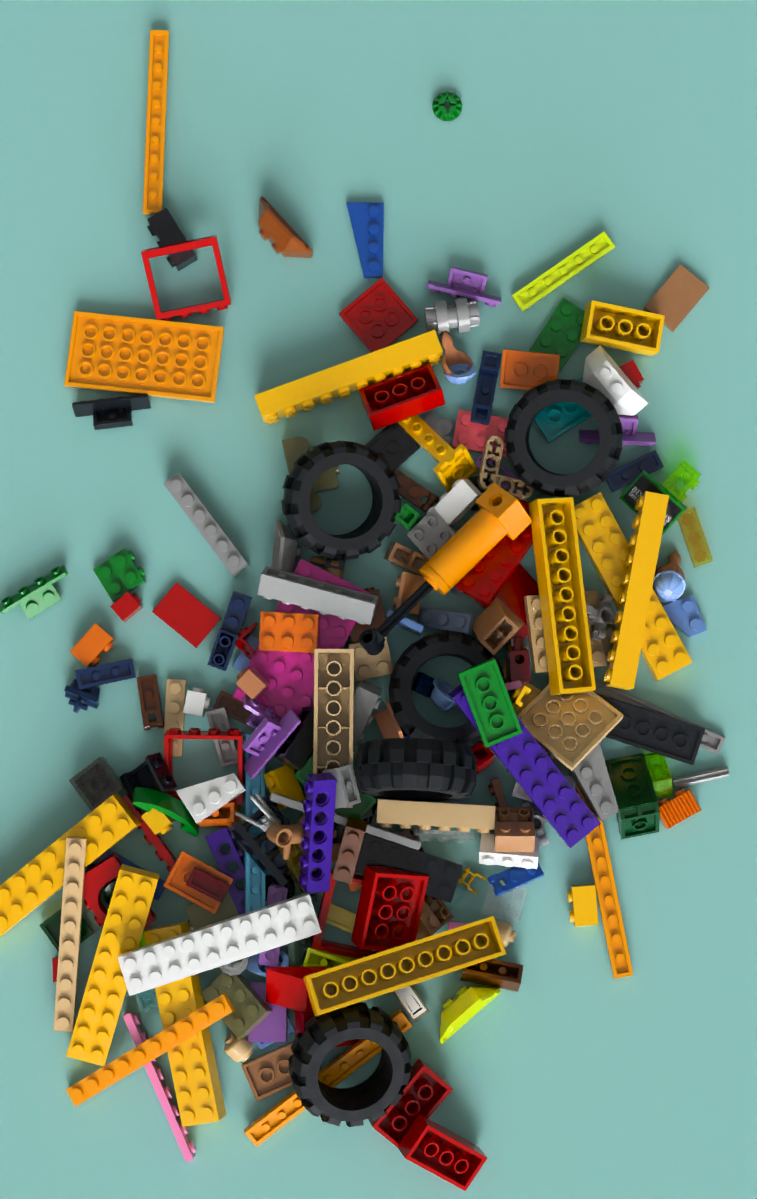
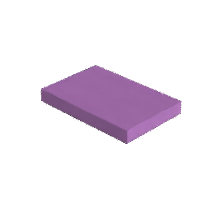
[248,982,288,1042]

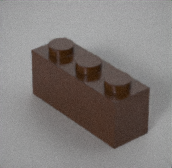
[332,817,368,884]
[460,959,524,992]

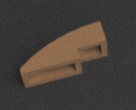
[383,542,428,577]

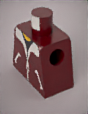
[506,637,531,682]

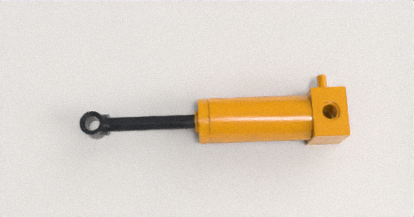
[358,483,532,655]

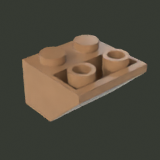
[393,572,424,616]
[472,597,525,655]
[494,807,535,852]
[416,895,453,940]

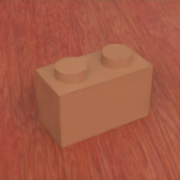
[235,667,270,700]

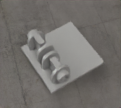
[407,508,457,560]

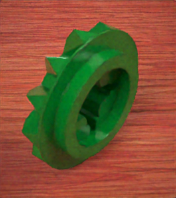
[432,91,462,121]

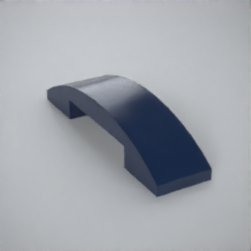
[470,350,502,425]

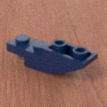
[207,591,252,671]

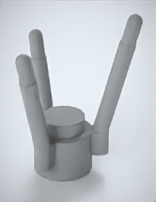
[235,793,281,832]

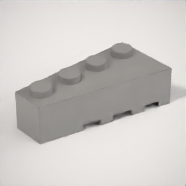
[353,680,383,759]
[568,743,619,822]

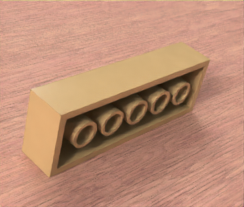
[376,798,496,833]

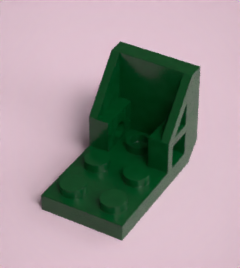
[605,753,660,840]

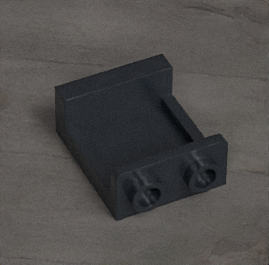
[119,752,177,811]

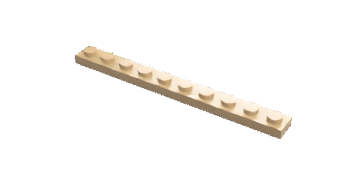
[53,836,87,1032]

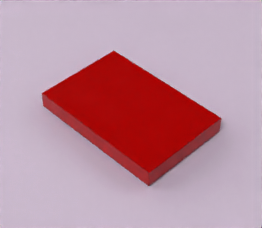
[152,582,221,648]

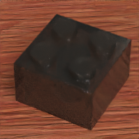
[69,757,125,812]

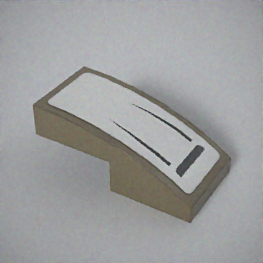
[393,985,430,1022]

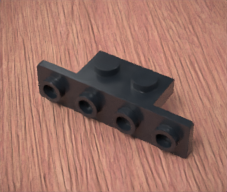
[72,394,151,430]

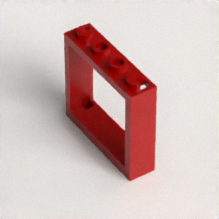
[141,235,231,321]
[164,728,244,804]
[311,869,385,959]

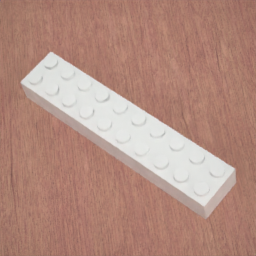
[118,893,321,996]

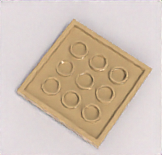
[523,590,607,673]
[517,683,623,771]

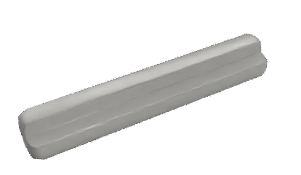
[672,767,729,788]

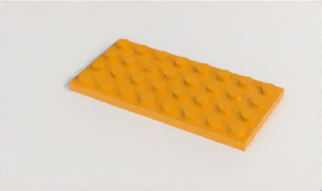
[64,311,225,403]

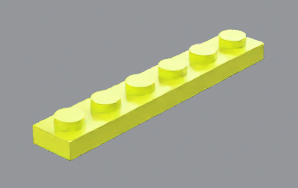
[512,232,615,312]

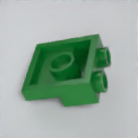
[93,548,146,602]

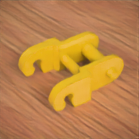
[458,867,486,895]

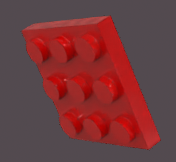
[339,278,419,353]

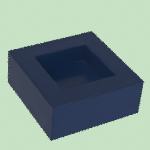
[411,672,434,698]

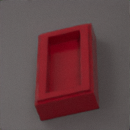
[186,867,230,902]

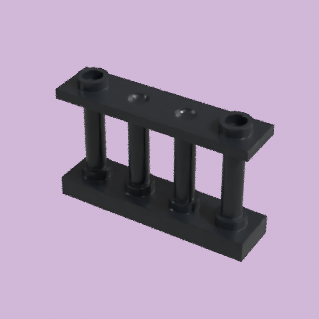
[228,796,314,888]

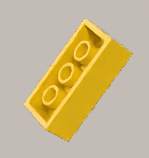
[580,300,665,357]

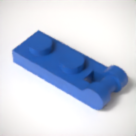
[487,863,544,896]

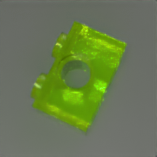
[662,460,701,502]

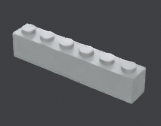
[164,472,249,577]
[257,566,378,625]

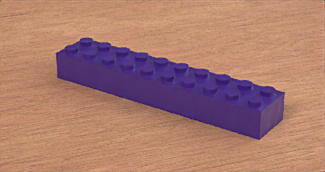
[448,684,601,848]

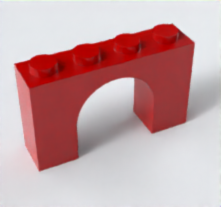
[83,852,157,928]

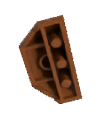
[258,195,313,258]

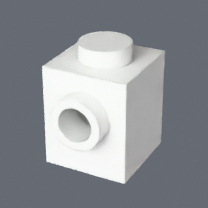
[183,687,210,717]

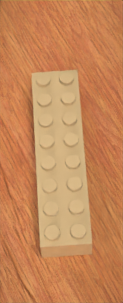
[313,649,354,808]

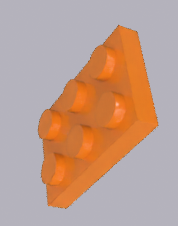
[499,349,561,390]
[259,611,319,653]
[163,851,234,914]

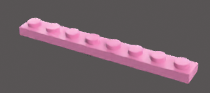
[123,1010,196,1163]

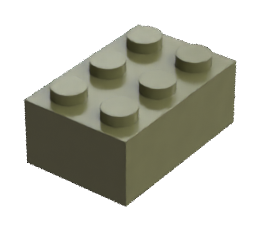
[201,973,272,1039]

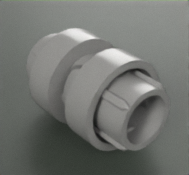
[424,298,480,336]

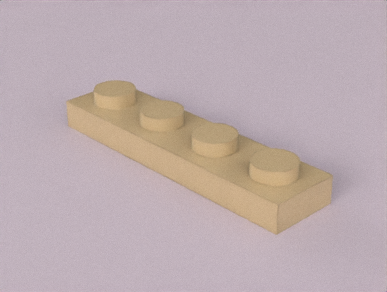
[163,679,187,757]

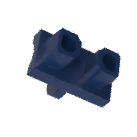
[64,679,100,713]

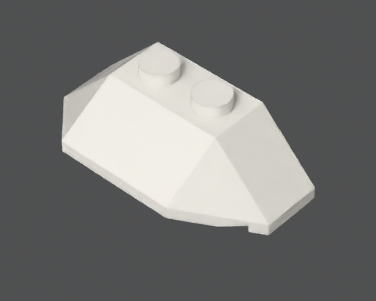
[582,345,649,416]

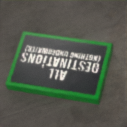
[619,470,687,535]

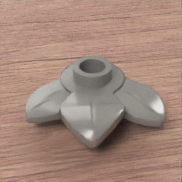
[423,411,454,445]

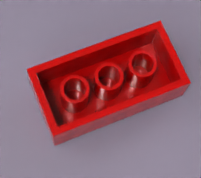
[358,363,445,431]
[368,1058,453,1147]
[397,1114,487,1191]

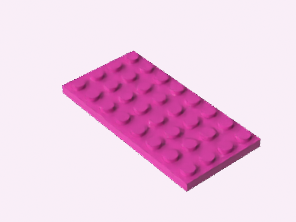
[233,559,370,718]

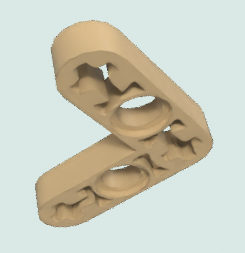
[478,436,533,500]

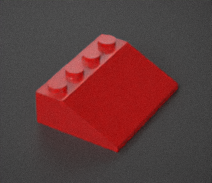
[474,564,539,640]
[351,865,429,950]

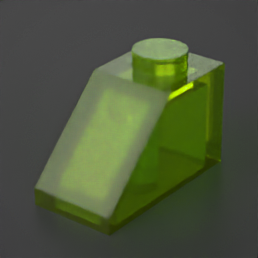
[644,753,673,797]

